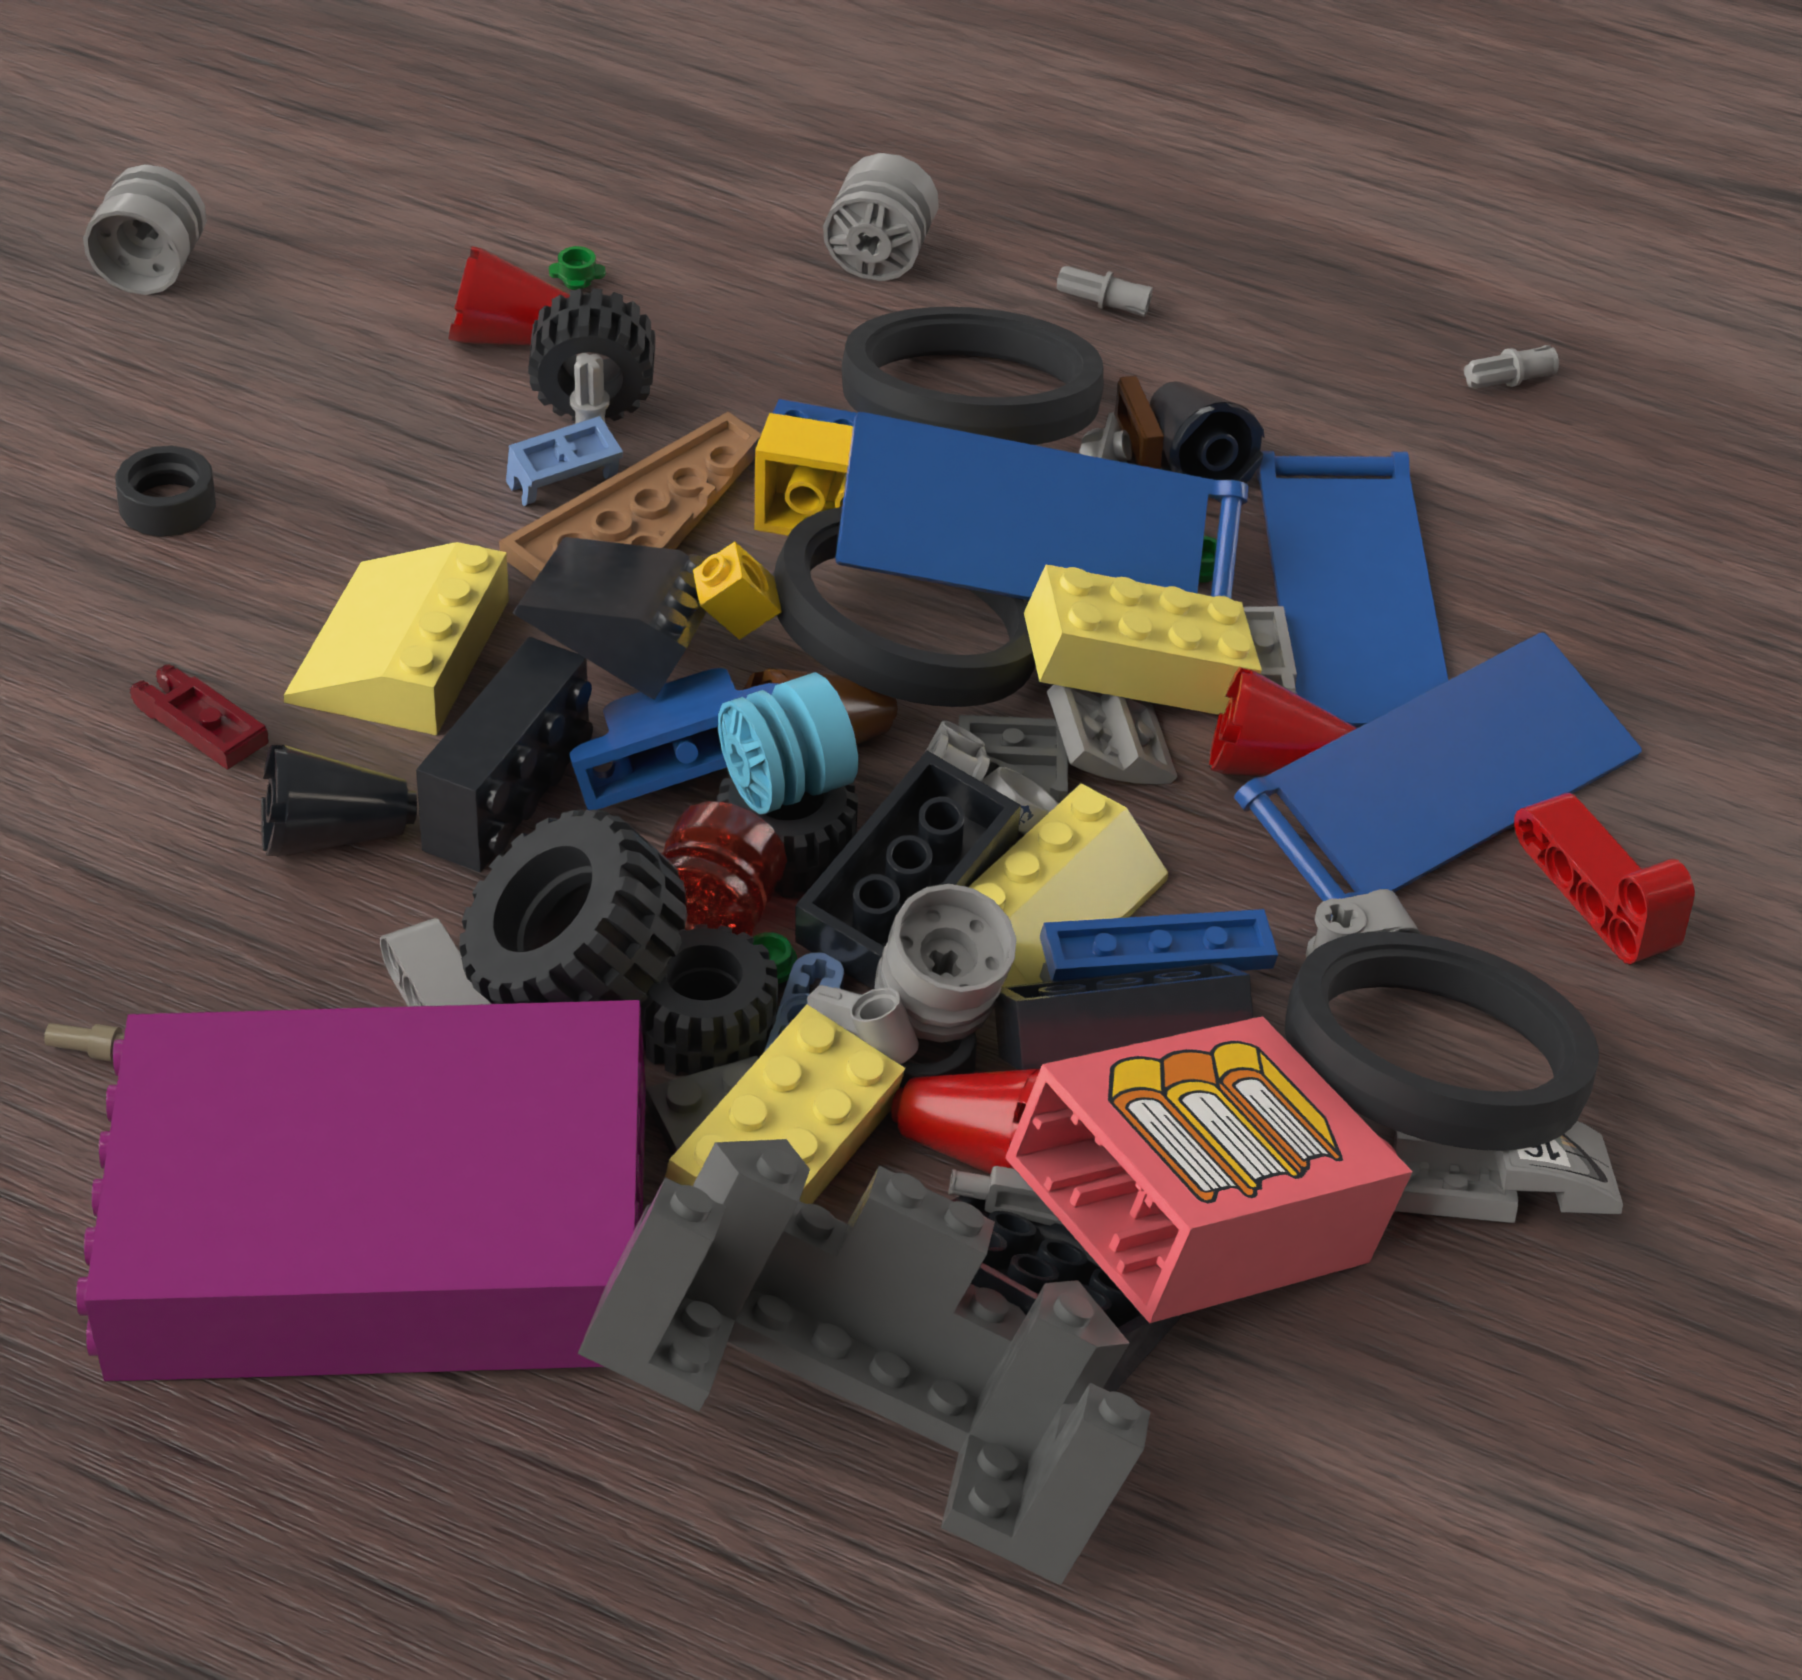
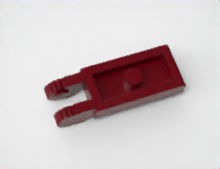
[129,664,269,770]

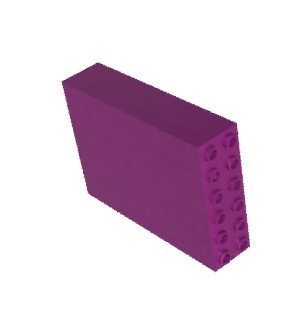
[76,1000,646,1381]

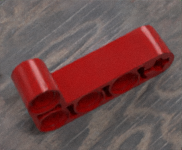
[1514,793,1695,964]

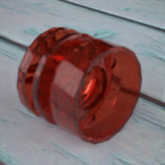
[661,801,787,936]

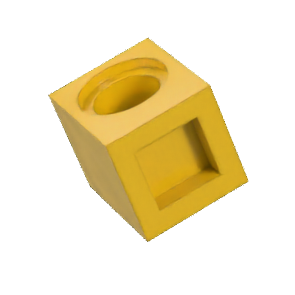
[693,542,782,640]

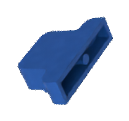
[570,668,778,810]

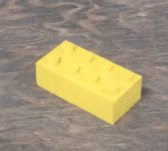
[1024,564,1262,715]
[665,1004,905,1204]

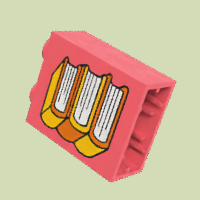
[1005,1016,1413,1323]

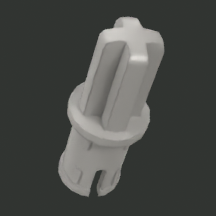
[1057,266,1153,317]
[1464,345,1559,389]
[570,353,610,424]

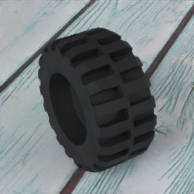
[459,810,687,1005]

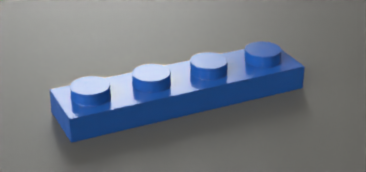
[1040,909,1278,981]

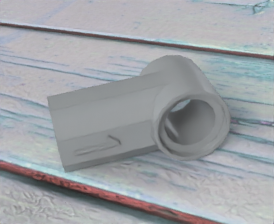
[807,984,919,1064]

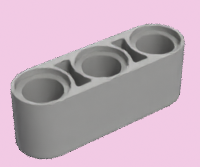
[380,918,491,1006]

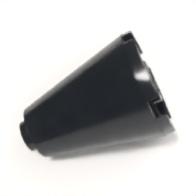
[1150,381,1265,483]
[261,745,417,857]

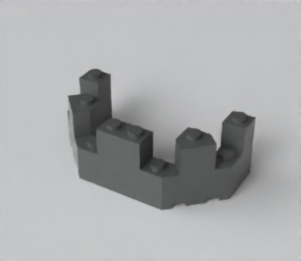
[578,1139,1150,1585]

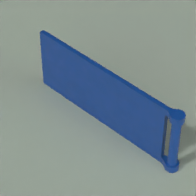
[835,412,1249,600]
[1256,451,1449,728]
[1234,632,1642,920]

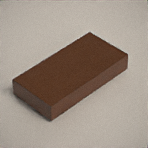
[1115,375,1164,469]

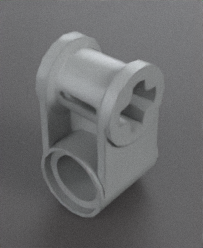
[925,720,990,782]
[1305,889,1421,958]

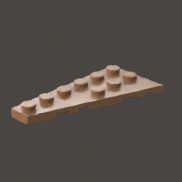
[499,412,761,581]

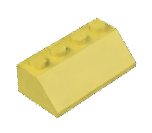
[969,783,1168,987]

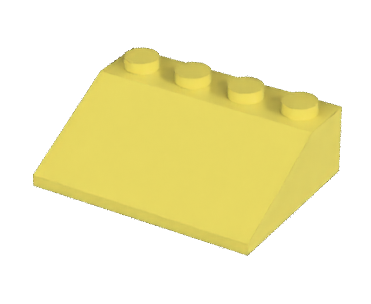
[284,542,509,735]

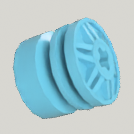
[718,672,858,814]

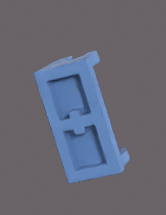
[506,416,623,506]

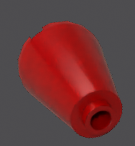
[448,246,570,346]
[1209,667,1357,776]
[891,1069,1040,1175]

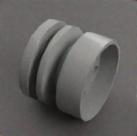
[823,153,939,281]
[83,164,207,295]
[875,884,1017,1043]

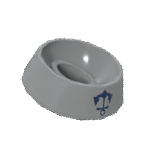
[982,767,1059,835]

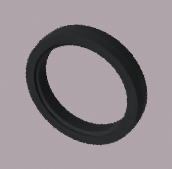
[842,307,1104,445]
[773,507,1036,707]
[1285,931,1599,1151]

